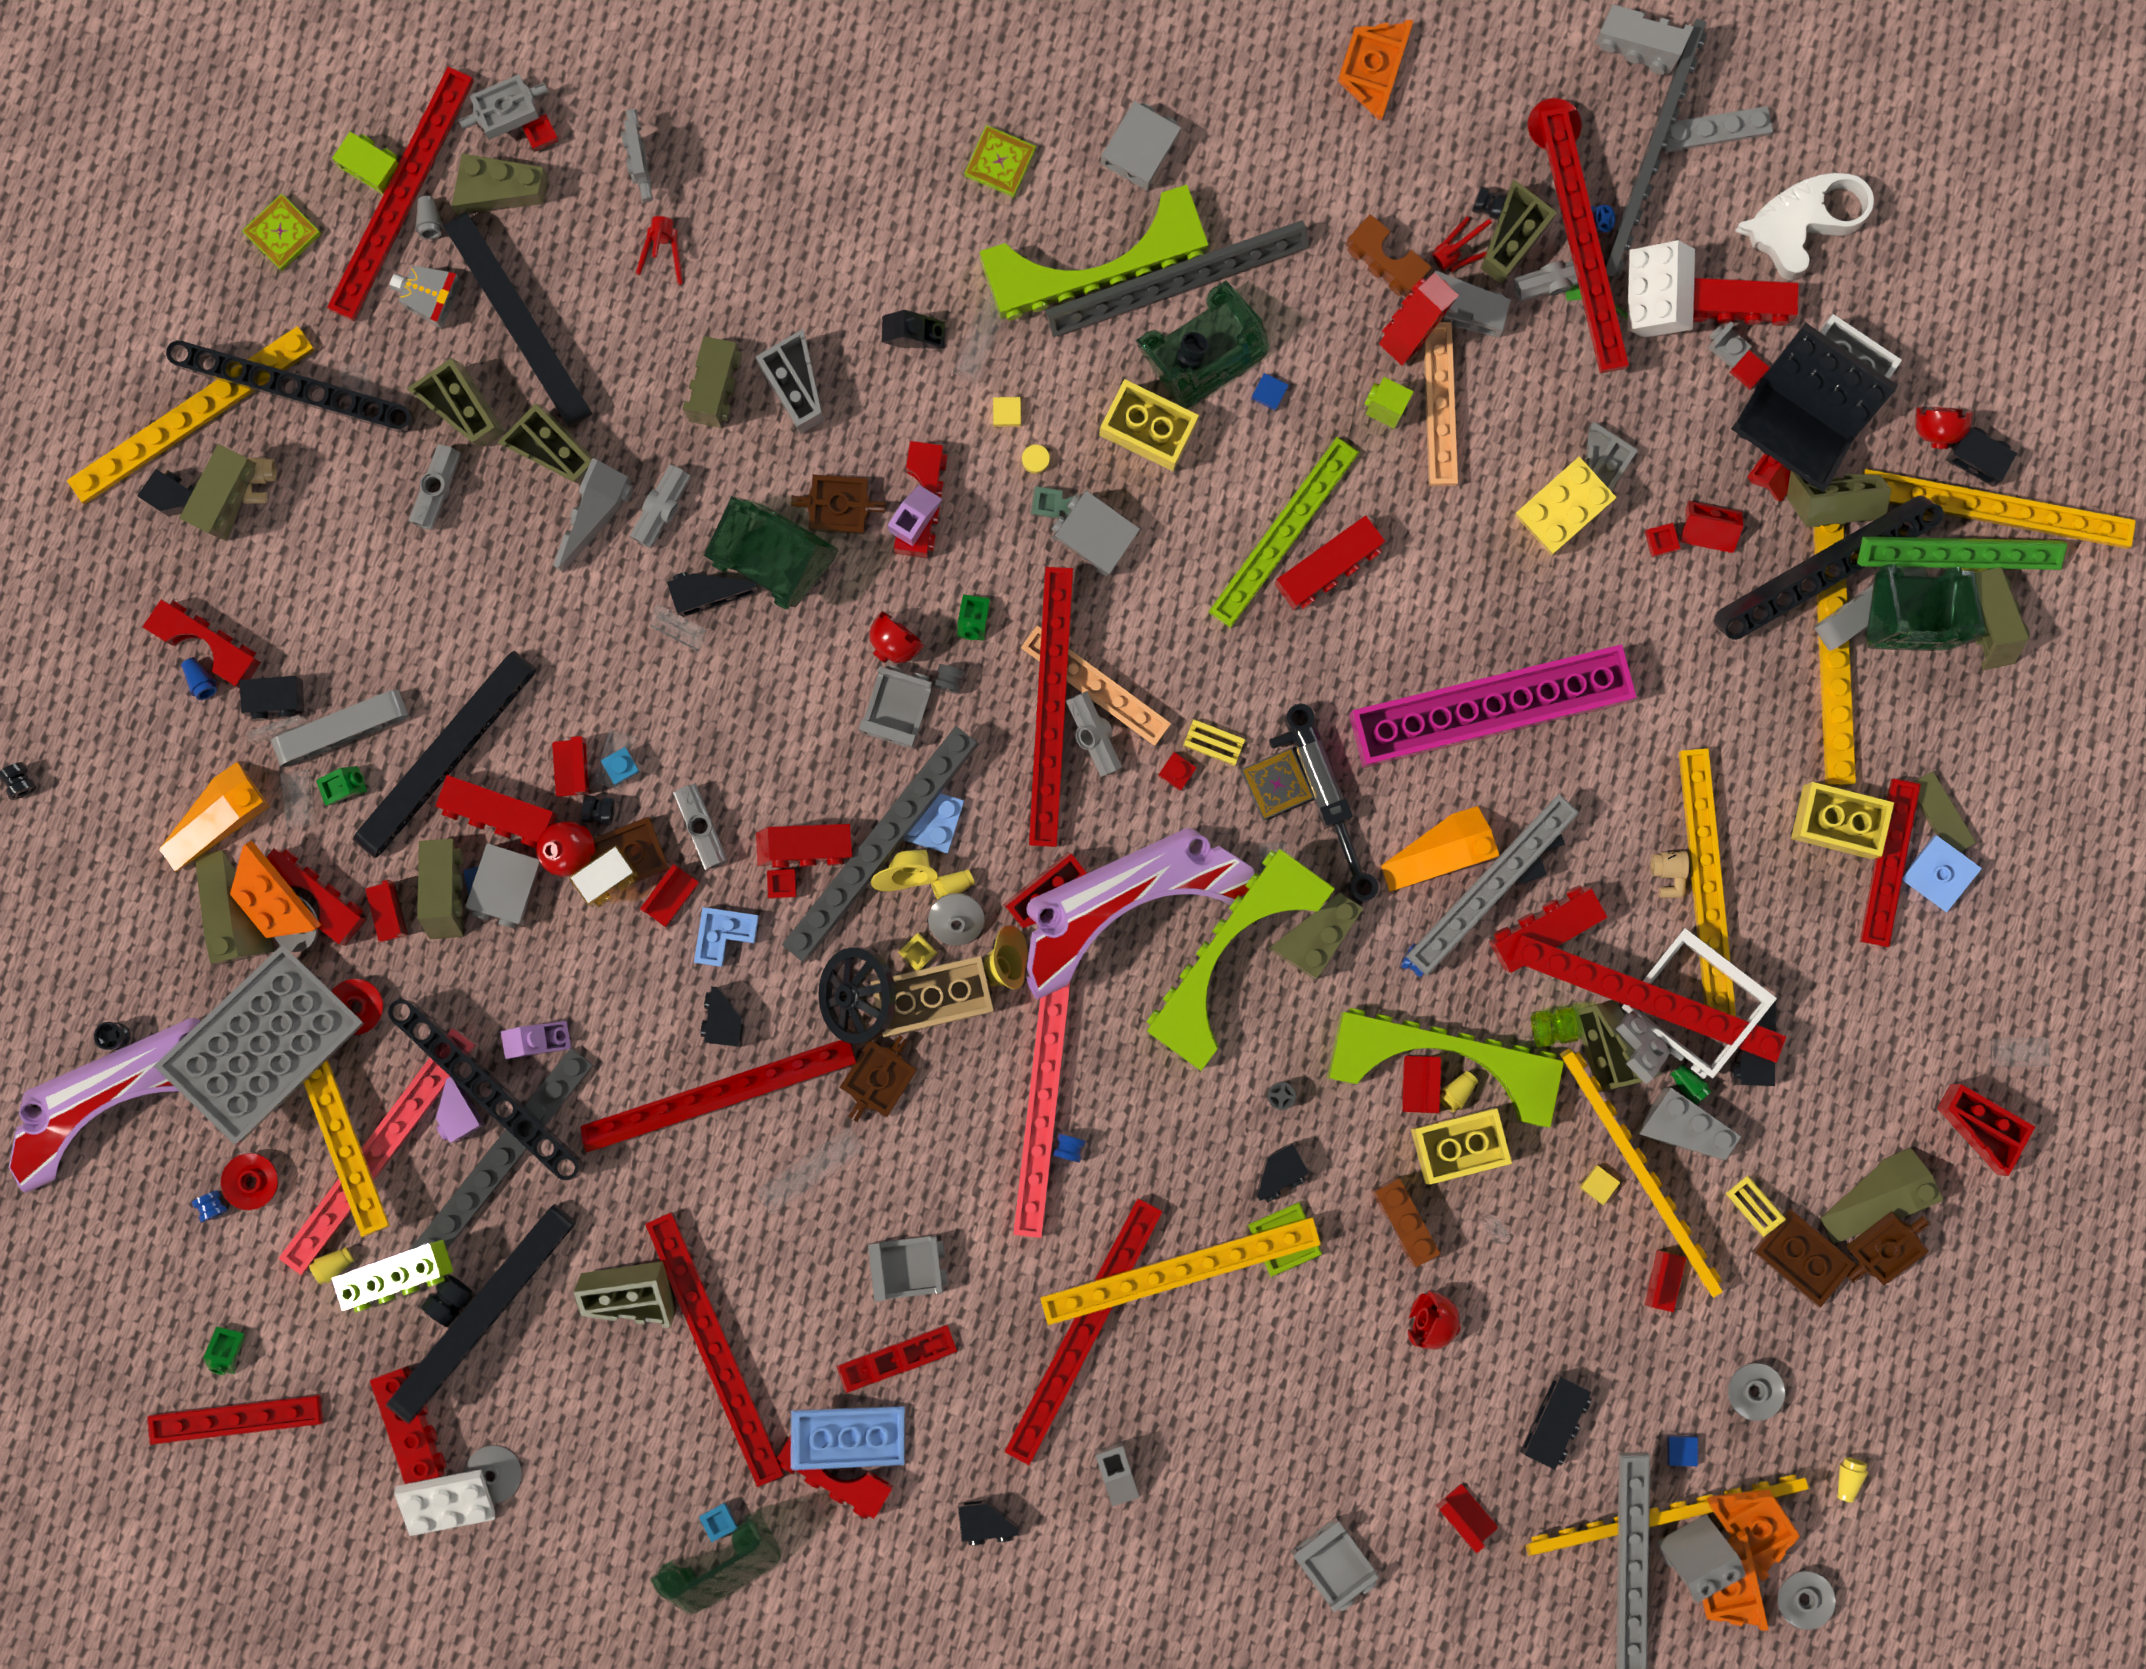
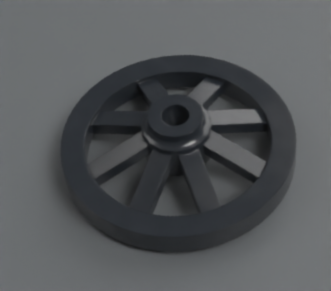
[818,947,896,1044]

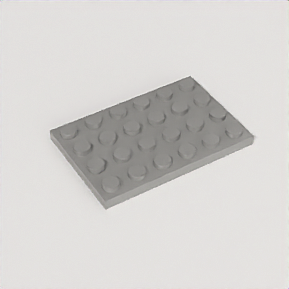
[154,945,364,1146]

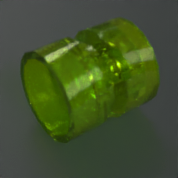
[1531,1006,1578,1048]

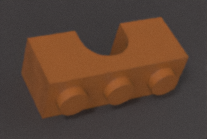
[1346,214,1432,298]
[1371,1178,1440,1268]

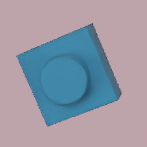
[601,747,640,786]
[699,1502,738,1543]

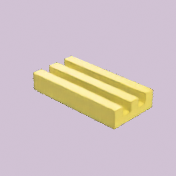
[1183,719,1245,766]
[1726,1176,1786,1238]

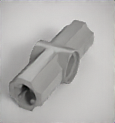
[1513,260,1578,302]
[408,444,462,531]
[630,465,692,549]
[1066,691,1122,777]
[673,783,728,870]

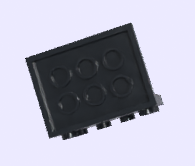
[1731,322,1898,492]

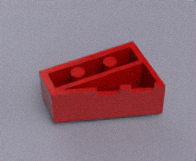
[756,824,852,868]
[1003,852,1088,928]
[1937,1084,2035,1176]

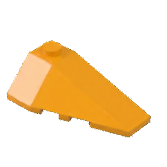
[159,762,270,872]
[1381,806,1500,892]

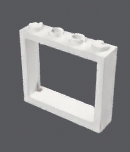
[1621,928,1777,1079]

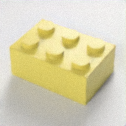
[1099,379,1199,471]
[1515,457,1617,556]
[1791,782,1894,859]
[1411,1108,1512,1185]

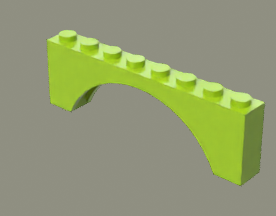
[979,184,1208,321]
[1146,848,1335,1071]
[1327,1008,1564,1128]

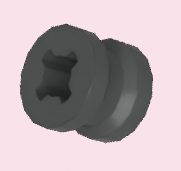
[933,664,965,694]
[1268,1082,1296,1110]

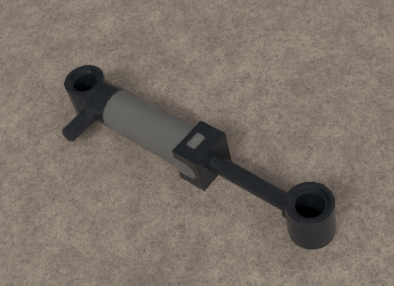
[1269,703,1379,903]

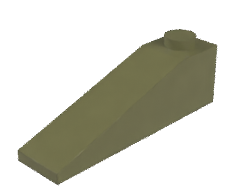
[195,850,275,965]
[1820,1147,1943,1244]

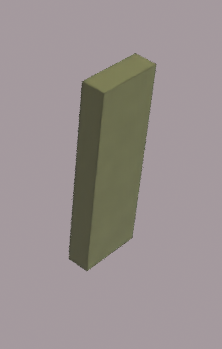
[1914,771,1976,852]

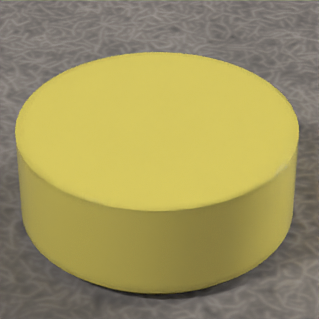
[1022,445,1049,474]

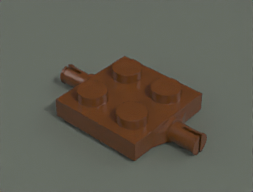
[791,474,886,535]
[839,1035,917,1122]
[1847,1211,1931,1286]

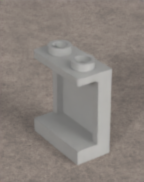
[1101,101,1181,191]
[1051,491,1140,576]
[859,664,933,749]
[465,843,543,929]
[868,1235,948,1302]
[1657,1515,1746,1603]
[1290,1517,1380,1612]

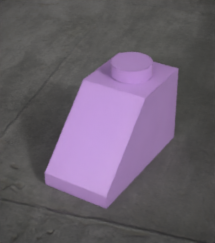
[436,1077,485,1143]

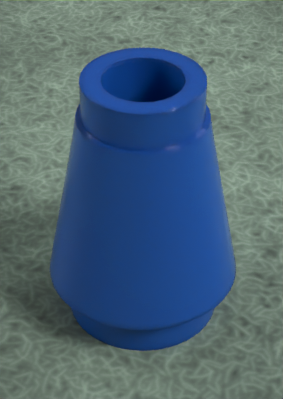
[181,657,217,700]

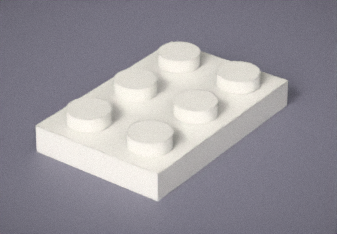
[394,1470,495,1536]

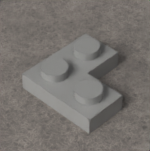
[1616,1011,1671,1084]

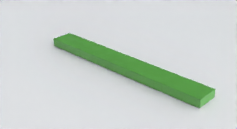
[1857,537,2067,570]

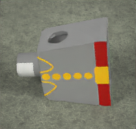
[390,266,462,329]

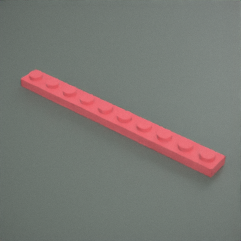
[1013,982,1070,1238]
[278,1028,476,1275]

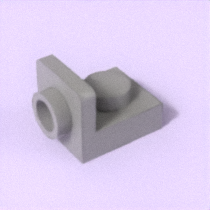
[1707,321,1752,368]

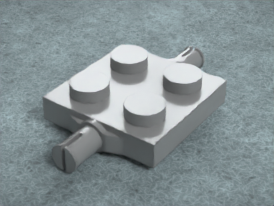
[459,74,549,140]
[621,109,653,202]

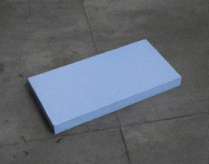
[791,1406,905,1470]

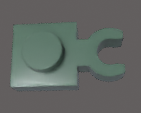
[1030,486,1073,519]

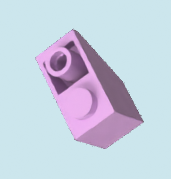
[888,485,943,547]
[501,1021,571,1059]

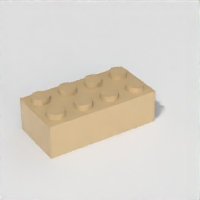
[871,956,994,1038]

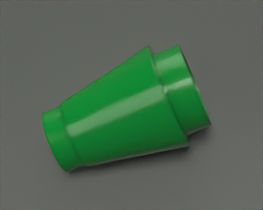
[1670,1064,1712,1105]

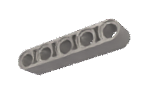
[1814,567,1931,651]
[270,690,409,767]

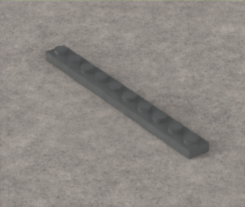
[1605,18,1707,283]
[1045,220,1309,337]
[782,726,979,963]
[409,1048,594,1251]

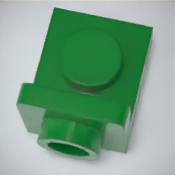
[957,594,990,641]
[316,766,367,806]
[203,1326,245,1375]

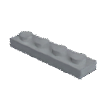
[1664,106,1773,153]

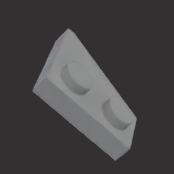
[1585,421,1638,491]

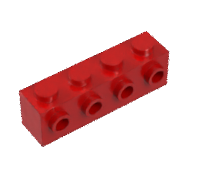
[1379,273,1459,366]
[1693,278,1799,326]
[1274,515,1386,610]
[435,775,558,848]
[1488,885,1608,973]
[369,1366,446,1484]

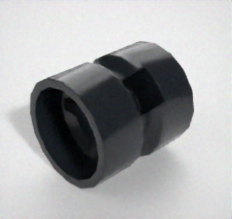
[421,1274,475,1328]

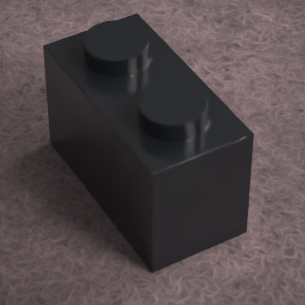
[1945,427,2017,487]
[240,676,305,721]

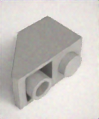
[1095,1442,1139,1507]

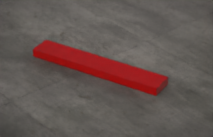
[1860,778,1921,947]
[147,1395,323,1445]

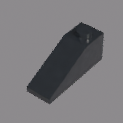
[667,572,759,618]
[1730,1001,1776,1086]

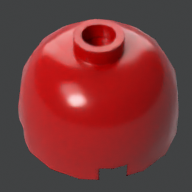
[1915,407,1973,449]
[869,611,925,664]
[536,821,595,877]
[1408,1291,1461,1350]

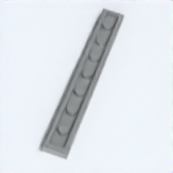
[1405,794,1579,976]
[1616,1452,1650,1669]

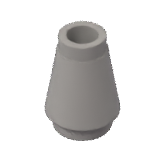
[415,196,443,240]

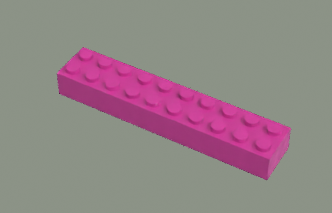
[1349,644,1637,768]

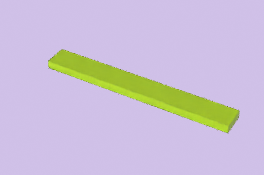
[1208,436,1359,628]

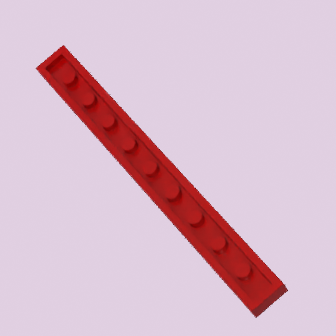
[327,66,474,322]
[1538,107,1629,374]
[1029,567,1073,847]
[1511,934,1787,1063]
[580,1040,856,1153]
[1004,1198,1163,1465]
[645,1212,784,1488]

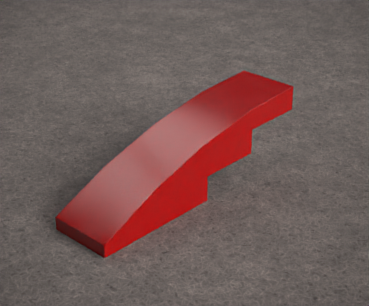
[836,1325,957,1393]

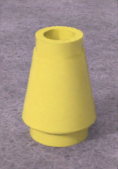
[931,869,975,900]
[1440,1071,1478,1113]
[309,1247,355,1285]
[1837,1457,1868,1503]

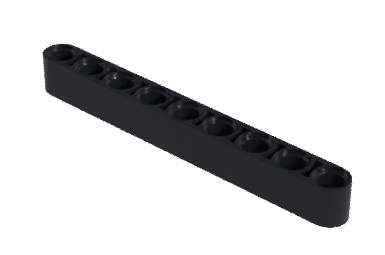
[443,211,593,428]
[166,340,414,433]
[1714,496,1944,640]
[352,651,537,858]
[388,999,583,1180]
[386,1204,577,1424]

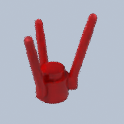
[636,216,683,285]
[1432,216,1492,272]

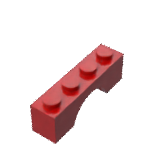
[894,441,948,558]
[142,599,261,689]
[266,848,367,946]
[777,1435,894,1519]

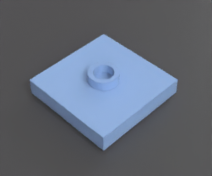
[1902,834,1982,913]

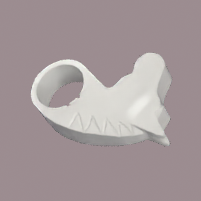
[1736,173,1874,280]

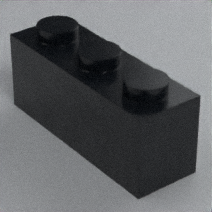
[1520,1374,1592,1470]

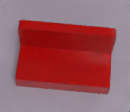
[1747,454,1791,502]
[1680,500,1744,553]
[552,736,590,797]
[640,864,700,927]
[365,879,408,943]
[1402,1056,1441,1113]
[1644,1250,1686,1313]
[1435,1484,1498,1554]

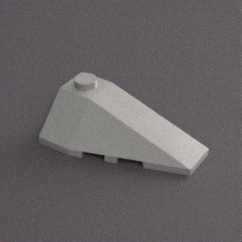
[553,458,633,573]

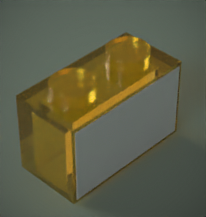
[569,845,639,908]

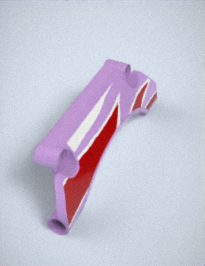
[1027,828,1254,1000]
[9,1018,201,1193]

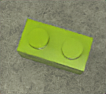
[332,132,399,194]
[1364,377,1414,429]

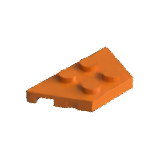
[1338,20,1413,121]
[230,841,321,938]
[1706,1489,1800,1582]
[1702,1529,1769,1631]

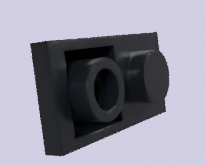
[882,309,945,349]
[137,469,195,517]
[700,986,744,1047]
[1255,1143,1309,1203]
[958,1500,1019,1545]

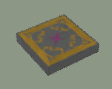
[1240,747,1314,821]

